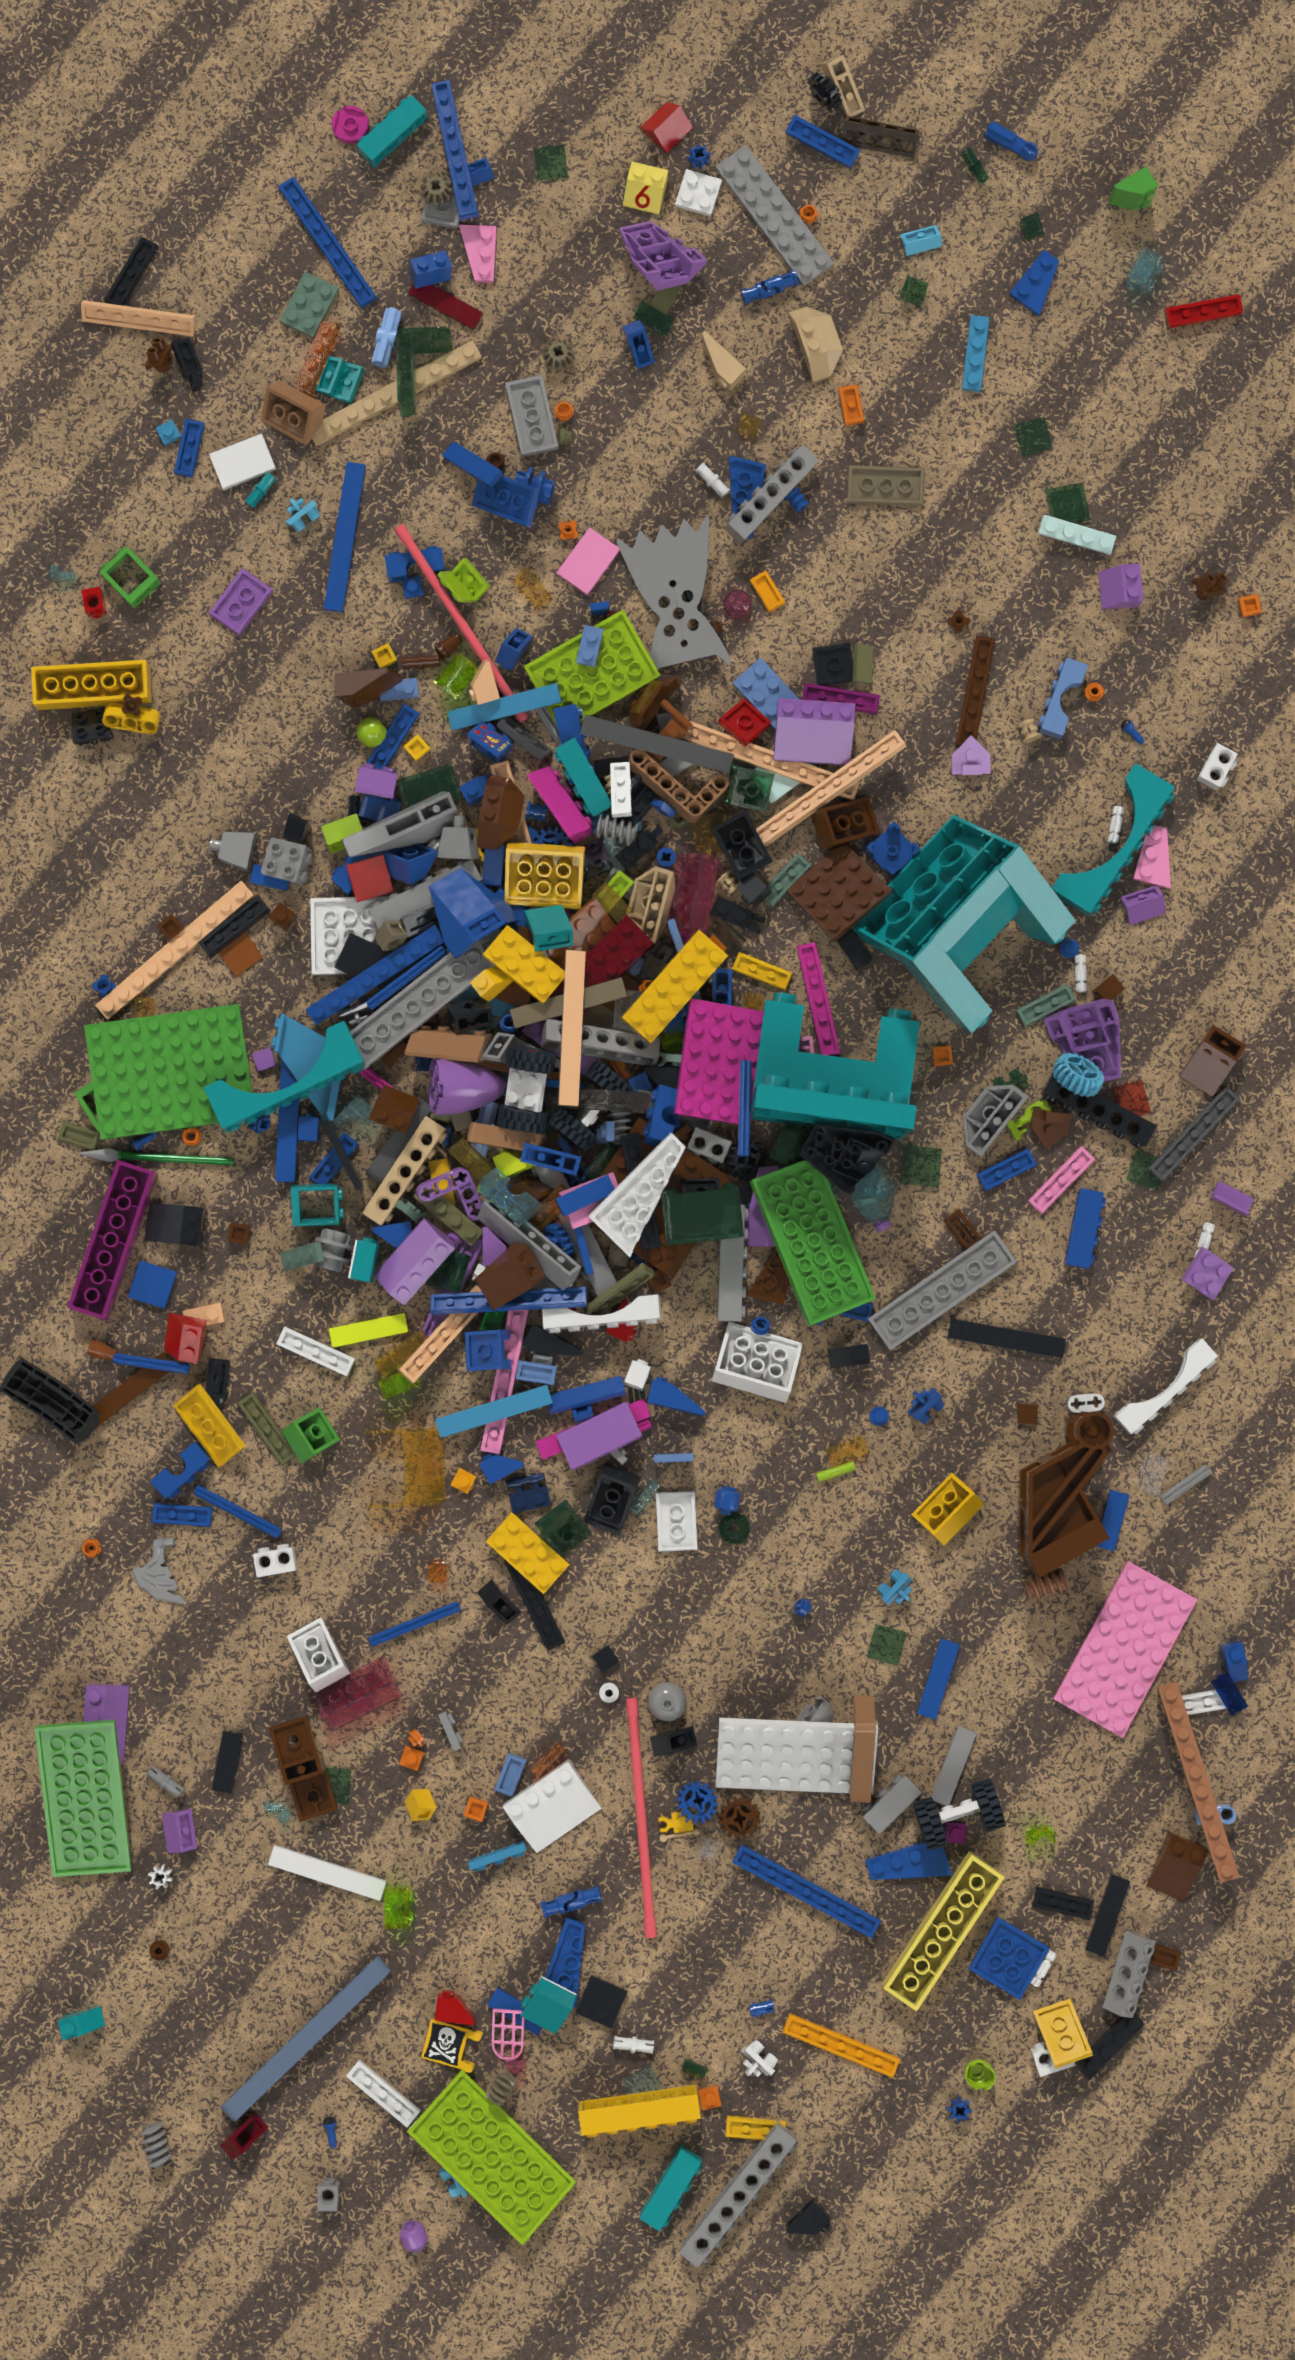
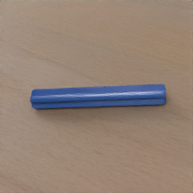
[113,1353,190,1374]

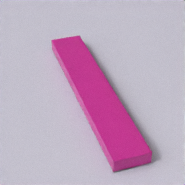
[797,942,841,1056]
[535,1398,651,1460]

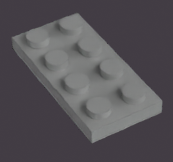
[505,375,559,457]

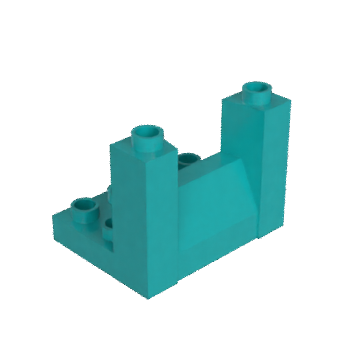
[852,814,1076,1033]
[750,993,920,1140]

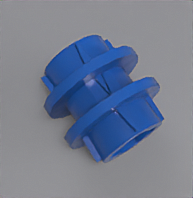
[515,467,555,509]

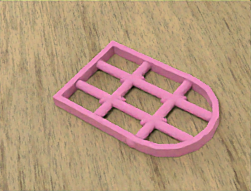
[491,2008,525,2061]

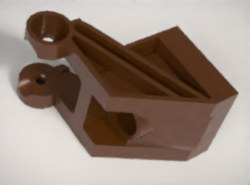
[1018,1411,1114,1578]

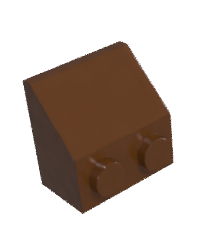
[369,1085,420,1135]

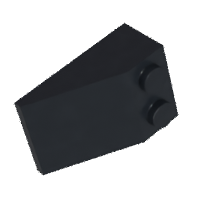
[710,810,773,880]
[144,1202,207,1247]
[583,1463,641,1536]

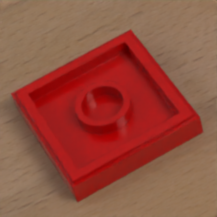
[718,698,772,747]
[346,854,394,903]

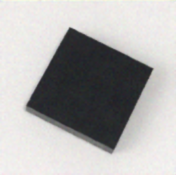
[812,643,853,686]
[576,1975,628,2029]

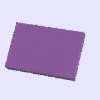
[209,568,273,636]

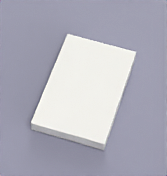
[209,434,276,490]
[656,1491,697,1552]

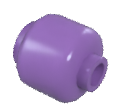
[399,2220,428,2253]

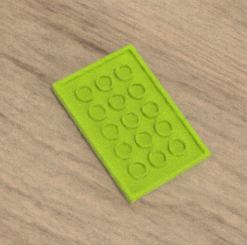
[524,610,661,725]

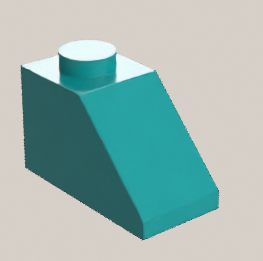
[58,2006,105,2041]

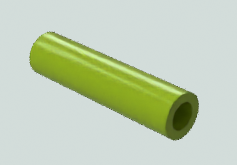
[816,1461,856,1482]

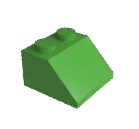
[1108,166,1158,210]
[281,1407,340,1464]

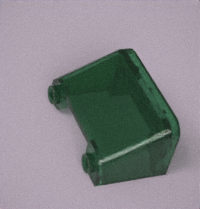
[661,1182,744,1245]

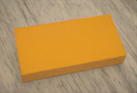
[750,570,786,613]

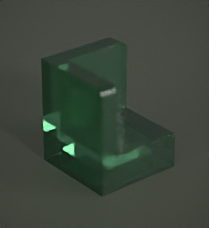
[899,276,929,307]

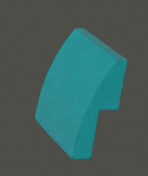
[314,355,365,404]

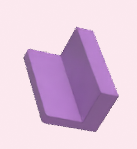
[1120,885,1166,925]
[1210,1181,1254,1216]
[162,1809,197,1853]

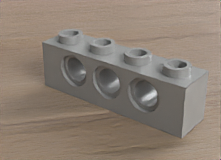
[1103,1931,1156,2018]

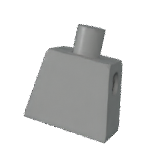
[438,816,479,859]
[209,832,257,872]

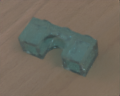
[476,1168,540,1226]

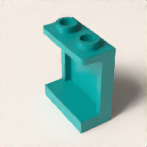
[524,905,573,952]

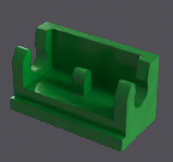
[479,1311,508,1331]

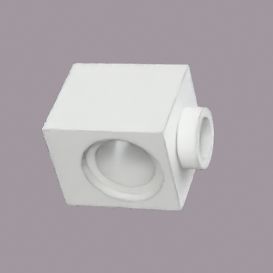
[624,1359,651,1391]

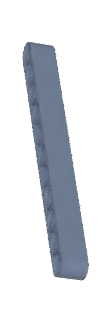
[220,1955,391,2122]

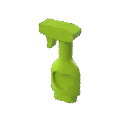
[1007,1100,1052,1141]

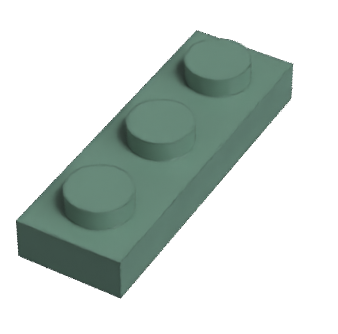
[280,1242,324,1271]

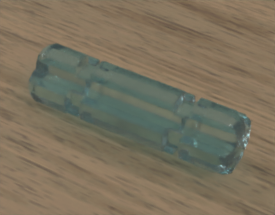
[630,1480,660,1515]

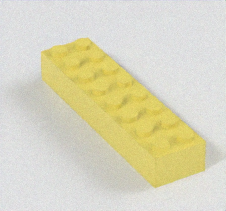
[882,1851,1005,2011]

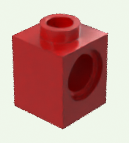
[81,586,107,619]

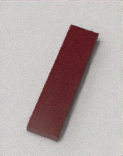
[408,285,483,331]

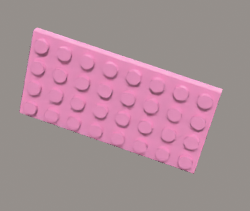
[1053,1561,1197,1738]

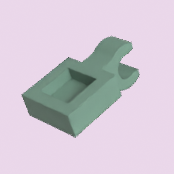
[655,1052,682,1067]
[395,1199,428,1225]

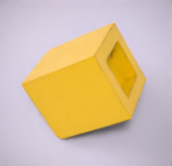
[405,1789,437,1821]

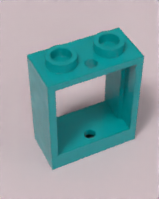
[291,1184,344,1226]

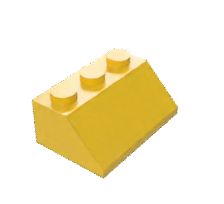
[911,1473,984,1546]

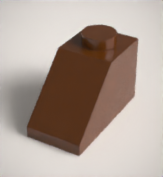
[508,1177,555,1210]

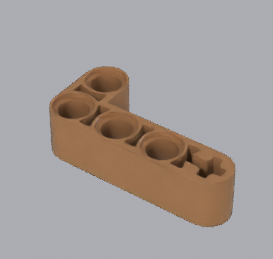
[467,1122,547,1152]

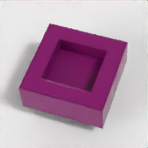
[945,1822,967,1844]

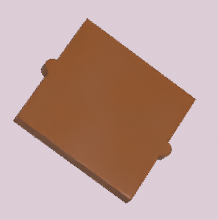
[219,932,263,977]

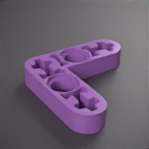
[416,1167,482,1221]

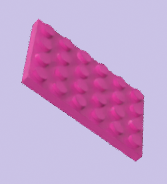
[674,998,764,1125]

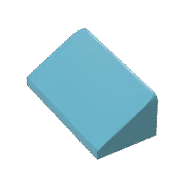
[900,225,942,256]

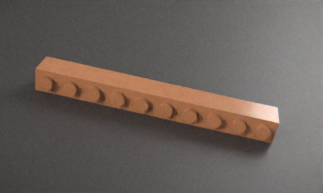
[1157,1682,1240,1883]

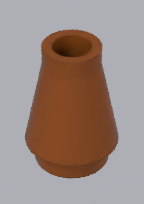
[86,1339,117,1361]

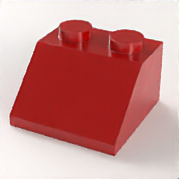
[164,1313,207,1364]

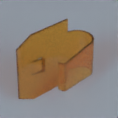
[427,1560,447,1583]

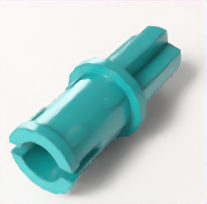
[245,472,277,508]

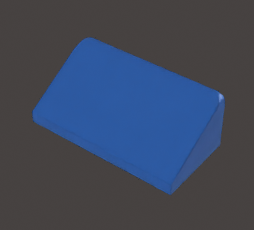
[468,158,494,187]

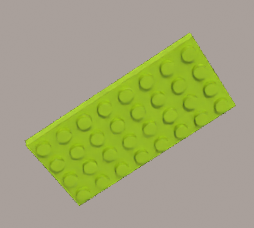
[406,2070,576,2246]

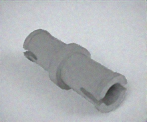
[146,1765,184,1798]

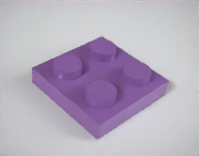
[1181,1247,1234,1301]

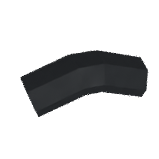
[0,1357,100,1444]

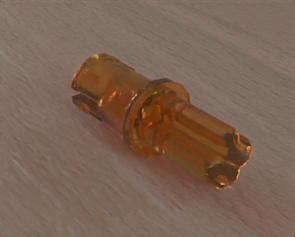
[531,1742,566,1777]

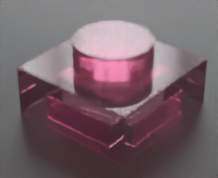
[505,2058,527,2073]

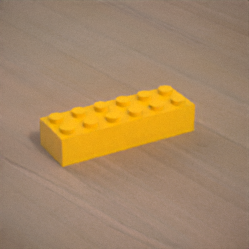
[31,660,152,710]
[621,930,728,1044]
[578,2085,701,2138]

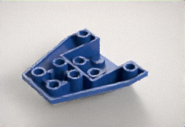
[429,868,520,959]

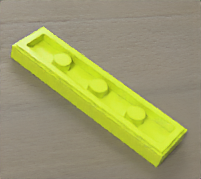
[329,1313,409,1348]

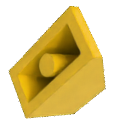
[470,966,513,1002]

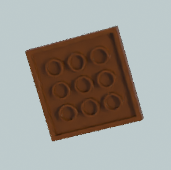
[786,844,893,942]

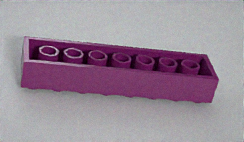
[67,1160,158,1320]

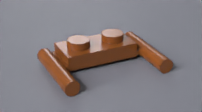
[633,699,693,764]

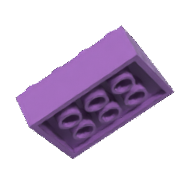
[774,698,855,765]

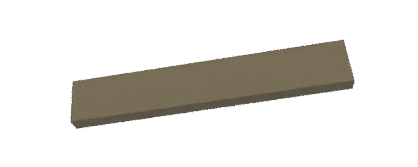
[510,977,627,1029]

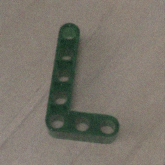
[396,326,453,417]

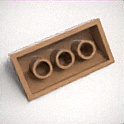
[405,1025,492,1063]

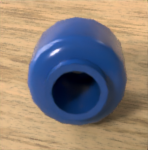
[714,1486,741,1515]

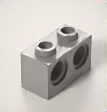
[687,1125,732,1164]

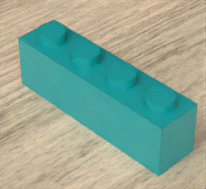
[357,95,428,168]
[553,737,612,817]
[639,2144,703,2232]

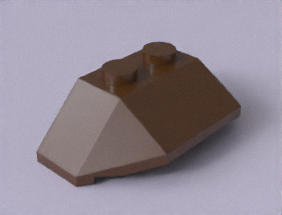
[628,676,681,731]
[477,775,525,850]

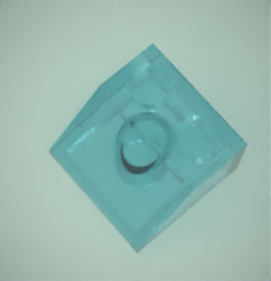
[852,1166,895,1223]

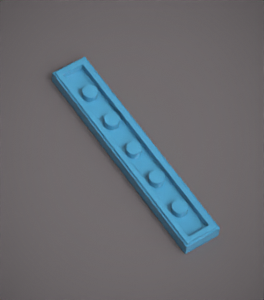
[447,683,562,731]
[435,1385,553,1438]

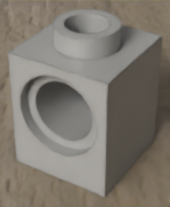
[317,2178,340,2211]

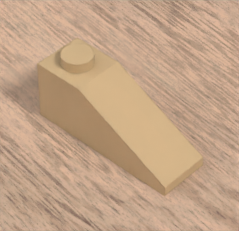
[821,55,865,117]
[702,331,746,391]

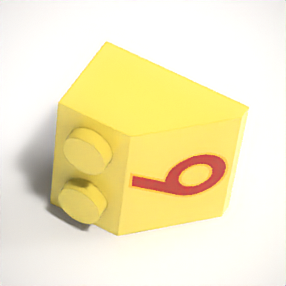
[623,162,668,215]

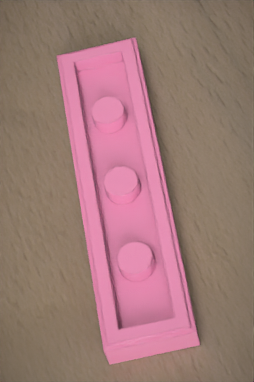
[1028,1146,1095,1215]

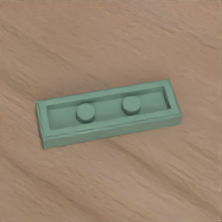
[765,853,812,907]
[1016,984,1076,1027]

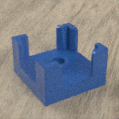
[865,821,921,878]
[465,1330,512,1371]

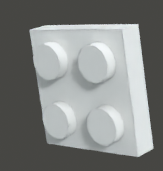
[675,169,722,217]

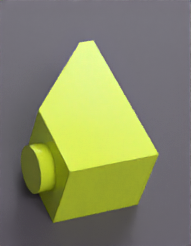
[493,1149,536,1179]

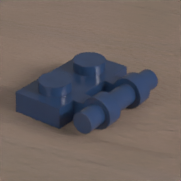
[506,1472,551,1514]

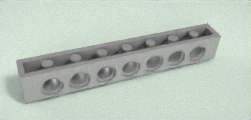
[679,2120,797,2268]

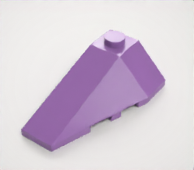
[745,1165,778,1247]

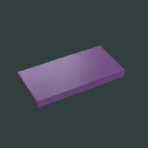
[556,1402,643,1471]

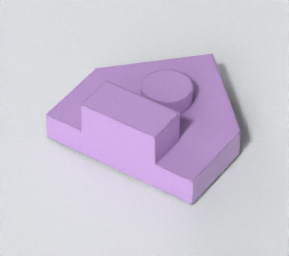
[951,735,990,775]

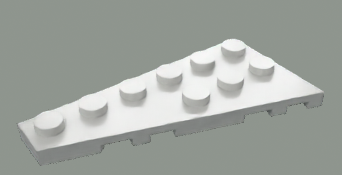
[588,1133,685,1257]

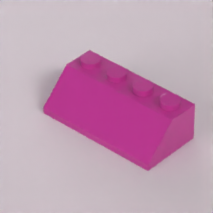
[527,766,594,845]

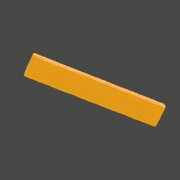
[782,2013,900,2078]

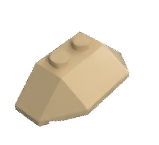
[788,307,843,383]
[626,866,675,946]

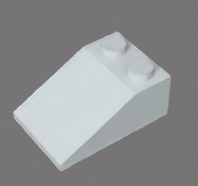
[287,1618,350,1692]

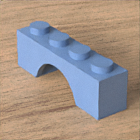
[1037,658,1088,740]

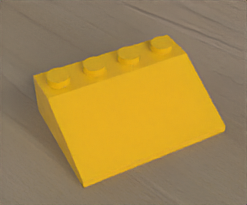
[504,842,585,909]

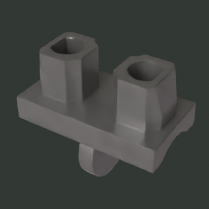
[337,995,375,1026]

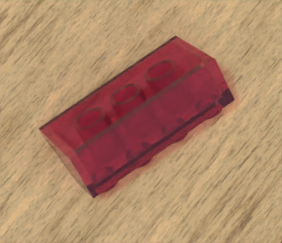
[665,853,720,934]
[314,1656,402,1732]

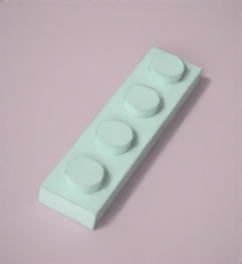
[1037,515,1116,555]

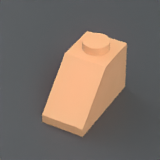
[469,660,500,705]

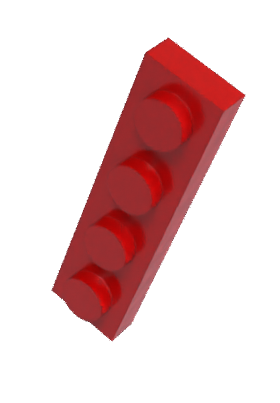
[1165,294,1244,329]

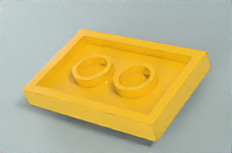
[1033,1999,1093,2069]

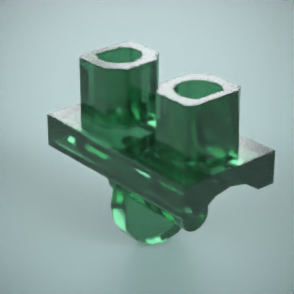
[992,1069,1028,1093]

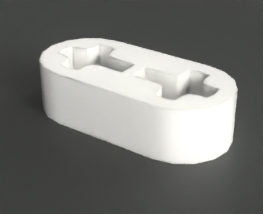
[1067,1393,1105,1413]

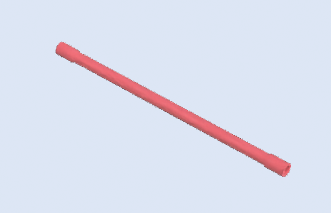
[394,524,530,723]
[626,1697,657,1938]

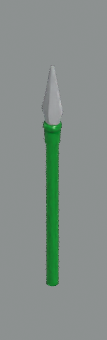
[80,1148,234,1166]

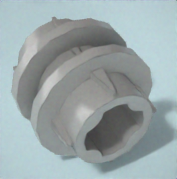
[313,1228,353,1272]

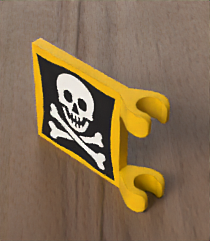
[421,2018,483,2073]

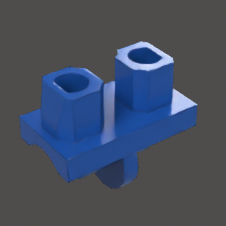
[907,1388,945,1424]

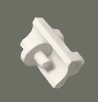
[740,2040,778,2077]

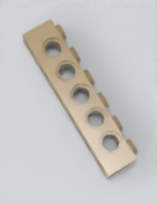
[362,1116,447,1226]

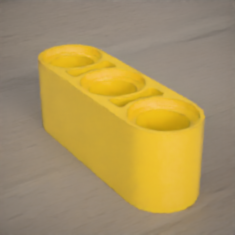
[102,702,161,734]

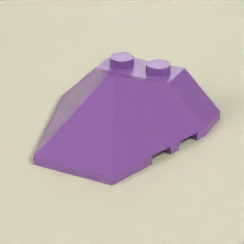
[619,221,707,290]
[1044,999,1121,1082]

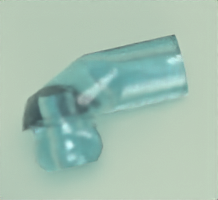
[48,565,75,582]
[264,1802,291,1823]

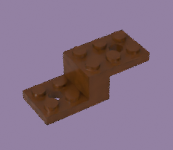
[268,1715,338,1822]

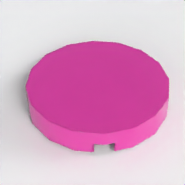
[332,106,369,144]

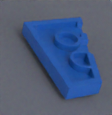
[1009,249,1059,317]

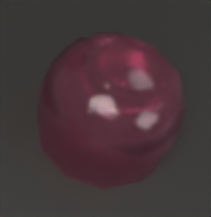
[723,589,751,619]

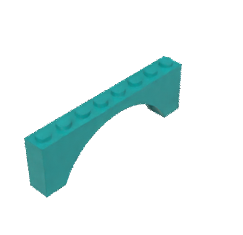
[1052,763,1176,918]
[204,1021,366,1133]

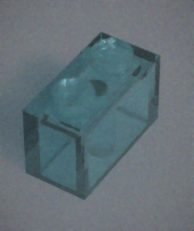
[1124,247,1164,296]

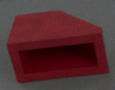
[220,2112,268,2160]

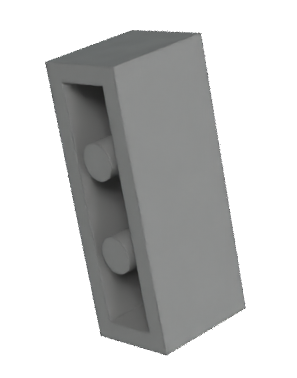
[862,1773,922,1834]

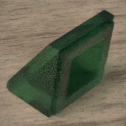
[1019,212,1044,241]

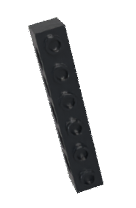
[1041,1072,1157,1148]

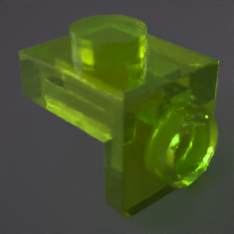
[660,1031,684,1054]
[1024,1823,1056,1846]

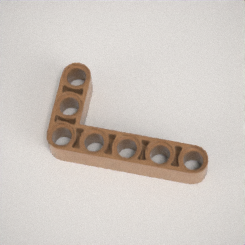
[628,749,729,823]
[850,1695,876,1803]

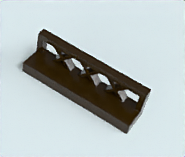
[841,116,920,158]

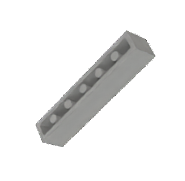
[368,859,482,931]
[477,1194,581,1290]
[717,1204,748,1321]

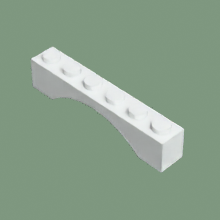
[542,1294,662,1333]
[1113,1339,1218,1434]

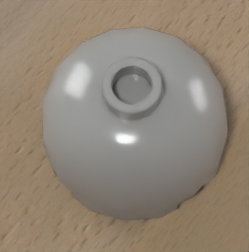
[648,1682,687,1722]
[797,1696,834,1723]

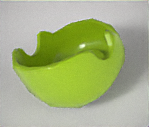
[356,716,387,748]
[964,2059,996,2091]

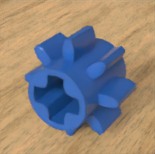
[687,144,711,170]
[247,1115,271,1134]
[565,1164,591,1186]
[946,2095,972,2123]

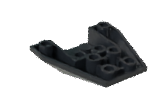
[799,1123,895,1199]

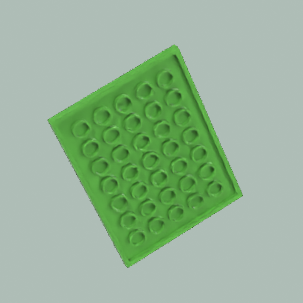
[84,1004,252,1140]

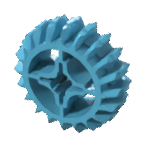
[1052,1052,1105,1097]

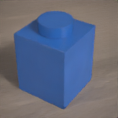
[298,1114,321,1142]

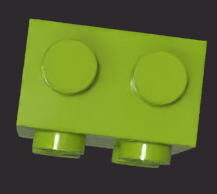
[437,558,491,603]

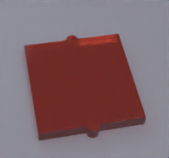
[1111,1080,1151,1116]

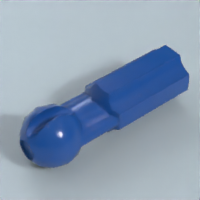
[984,121,1038,161]

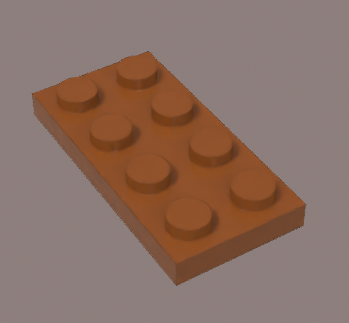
[540,898,616,971]

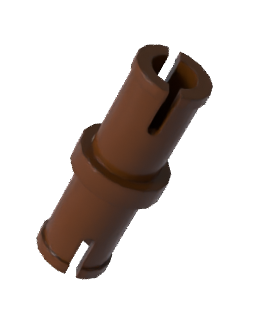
[401,654,441,670]

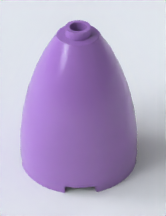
[428,1058,507,1115]

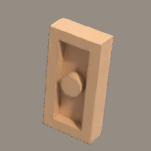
[183,1303,225,1326]

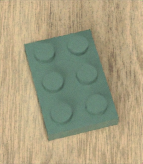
[279,272,339,339]

